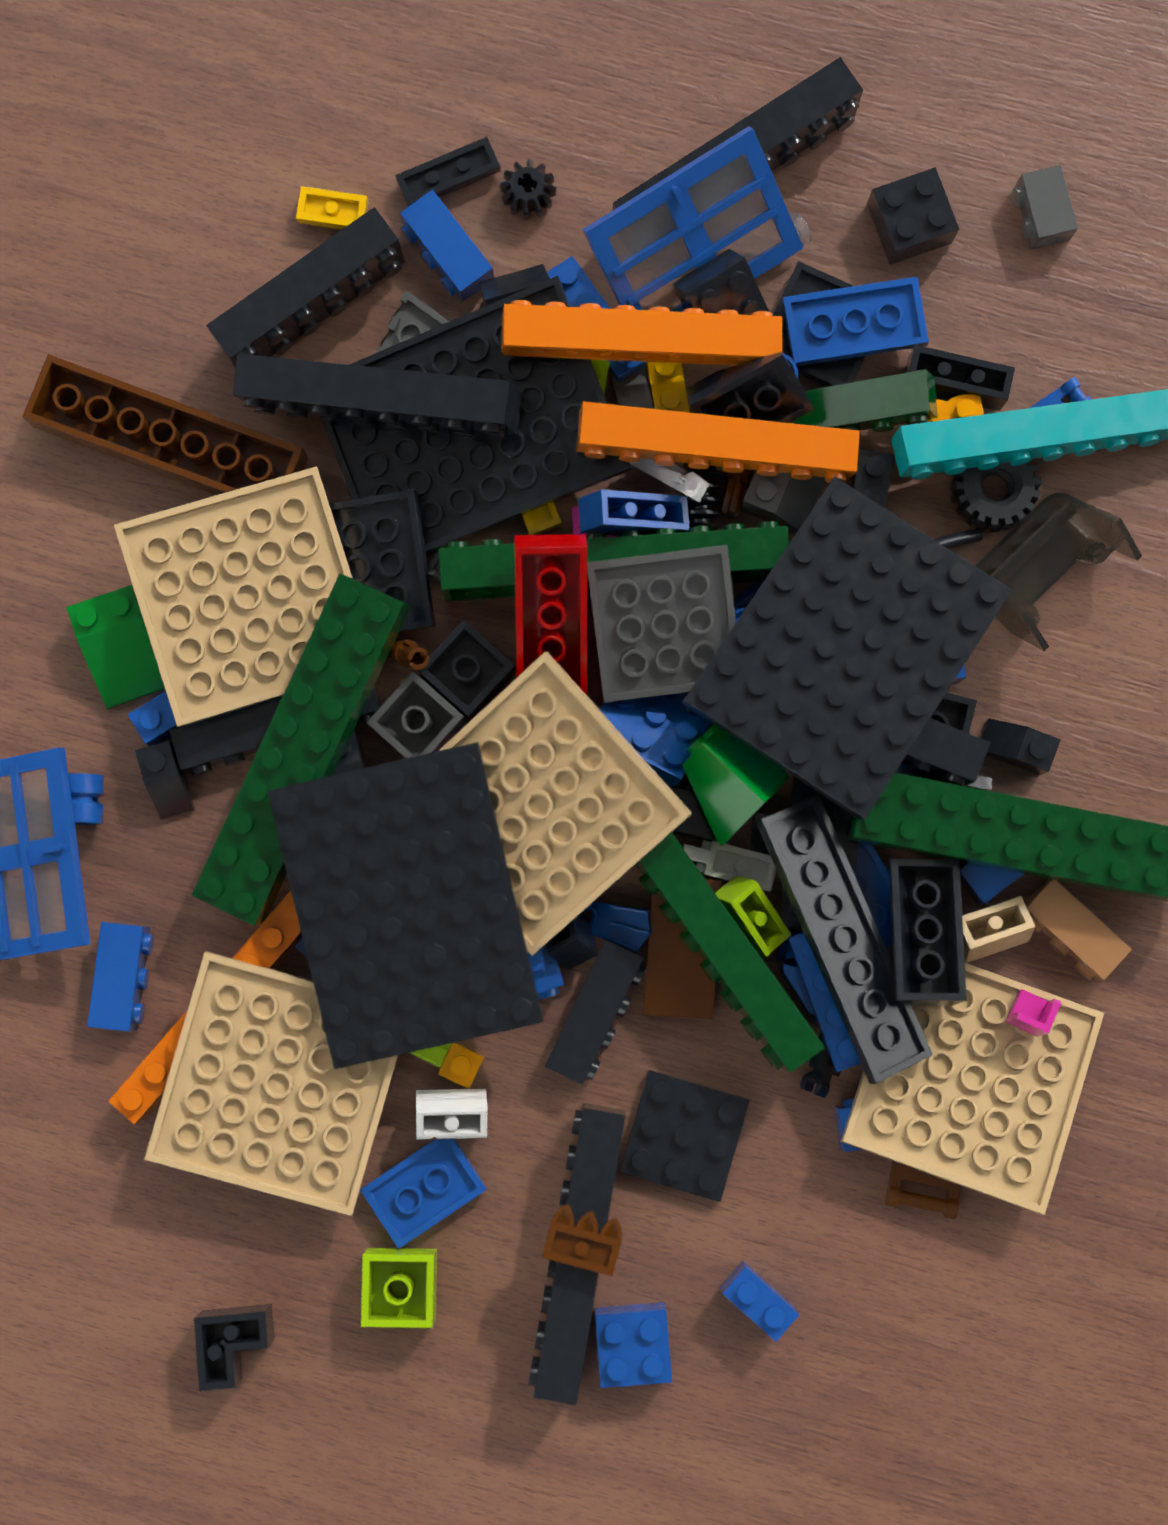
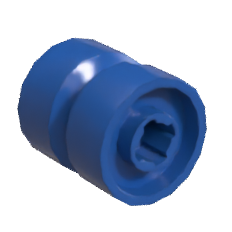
[68,773,104,825]

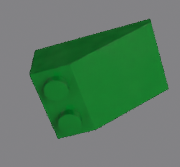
[66,585,165,709]

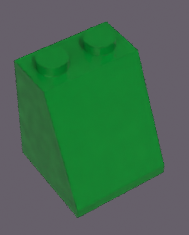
[682,725,790,846]

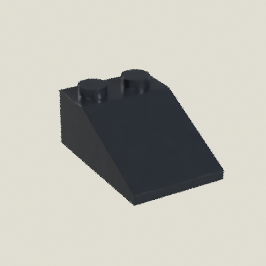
[687,352,814,423]

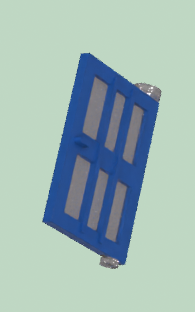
[582,126,812,312]
[0,747,91,972]

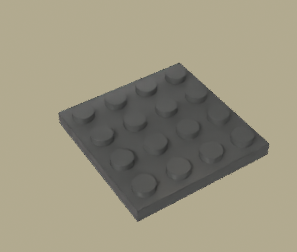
[587,545,736,703]

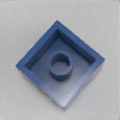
[595,1302,672,1388]

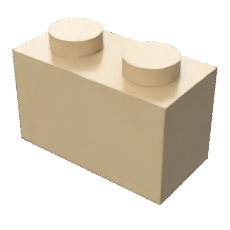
[962,896,1036,963]

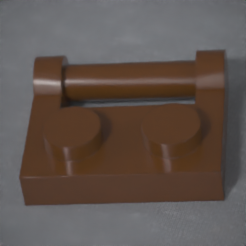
[885,1161,961,1219]

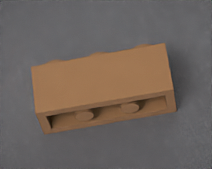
[1025,879,1132,980]

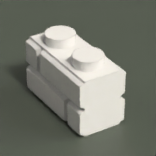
[416,1089,488,1139]

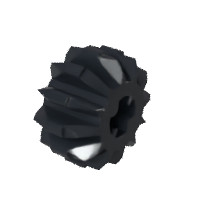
[499,158,556,220]

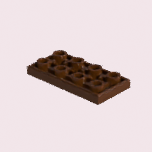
[643,879,722,1019]

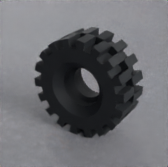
[950,462,1042,532]

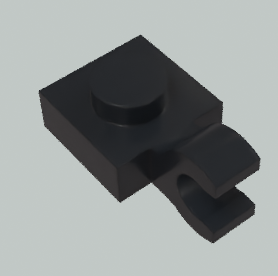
[800,1033,841,1098]

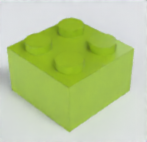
[361,1248,437,1328]

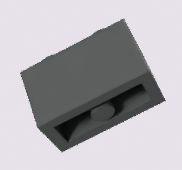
[1013,165,1078,249]

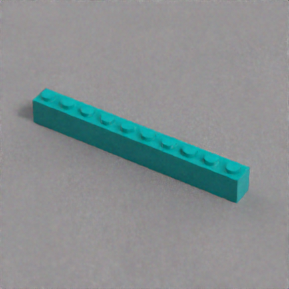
[891,389,1168,480]

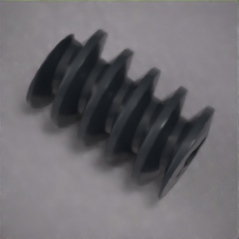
[681,463,725,531]

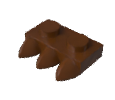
[542,1204,622,1276]

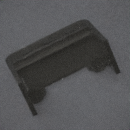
[975,493,1142,651]

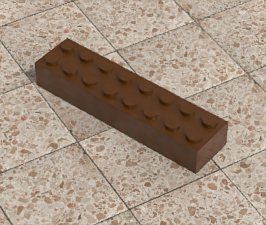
[22,354,308,495]

